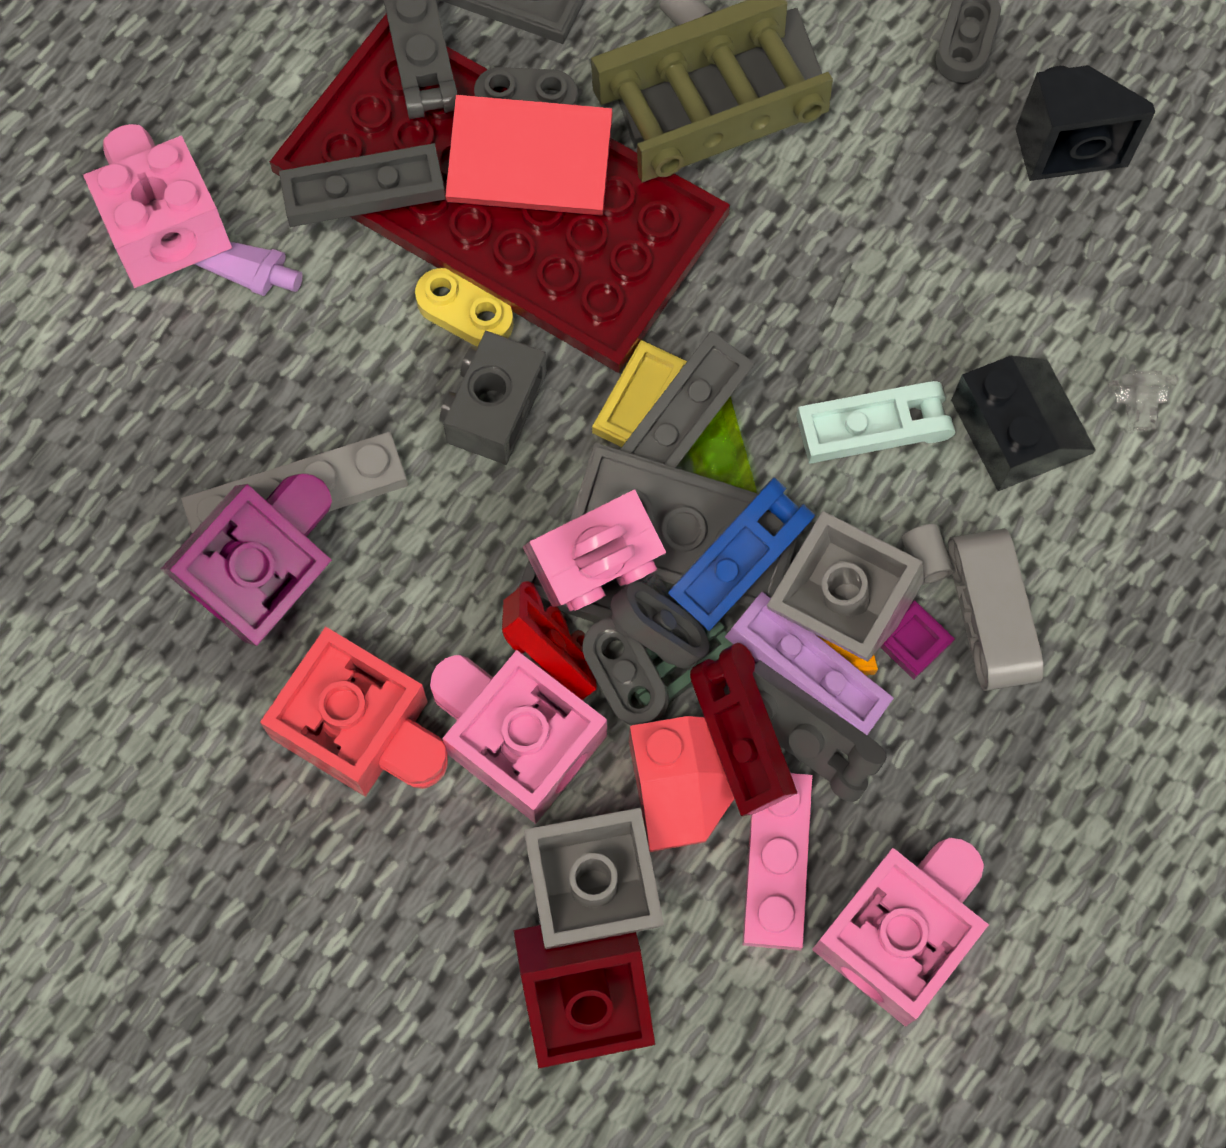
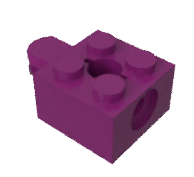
[161,473,332,646]

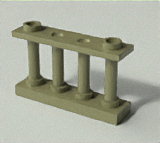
[591,0,833,183]

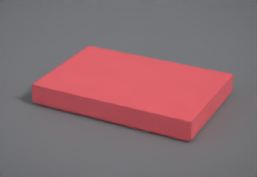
[445,95,613,215]

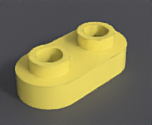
[415,268,513,347]

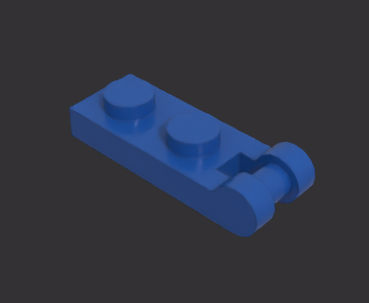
[668,477,815,631]

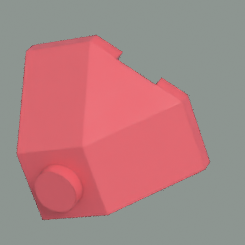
[629,716,734,852]

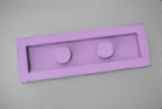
[725,592,894,735]

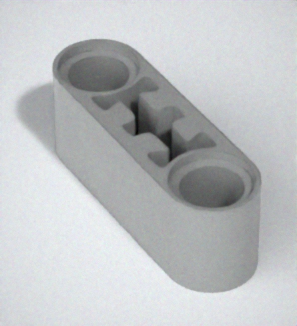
[948,528,1044,691]

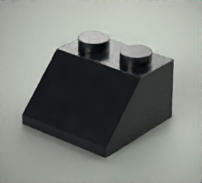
[1015,65,1155,181]
[951,355,1096,491]

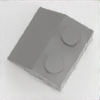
[767,511,924,662]
[524,808,664,949]

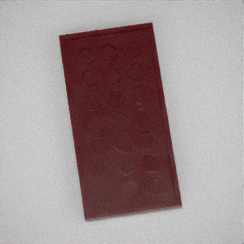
[269,14,730,373]

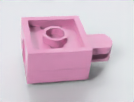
[83,124,232,288]
[523,489,666,611]
[430,650,607,824]
[812,838,989,1026]

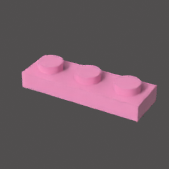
[742,773,812,951]

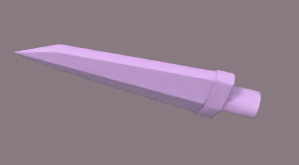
[194,242,303,296]

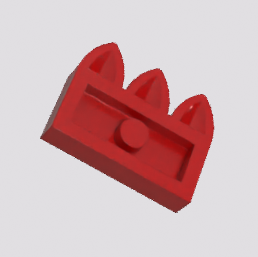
[502,581,597,700]

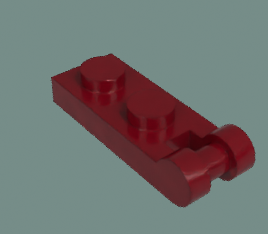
[690,643,798,816]

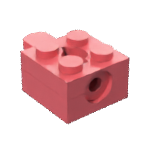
[260,626,448,797]

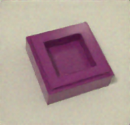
[880,600,955,680]

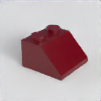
[513,925,655,1069]

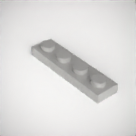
[181,432,408,533]

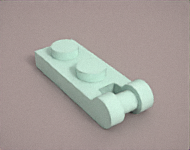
[796,381,955,464]

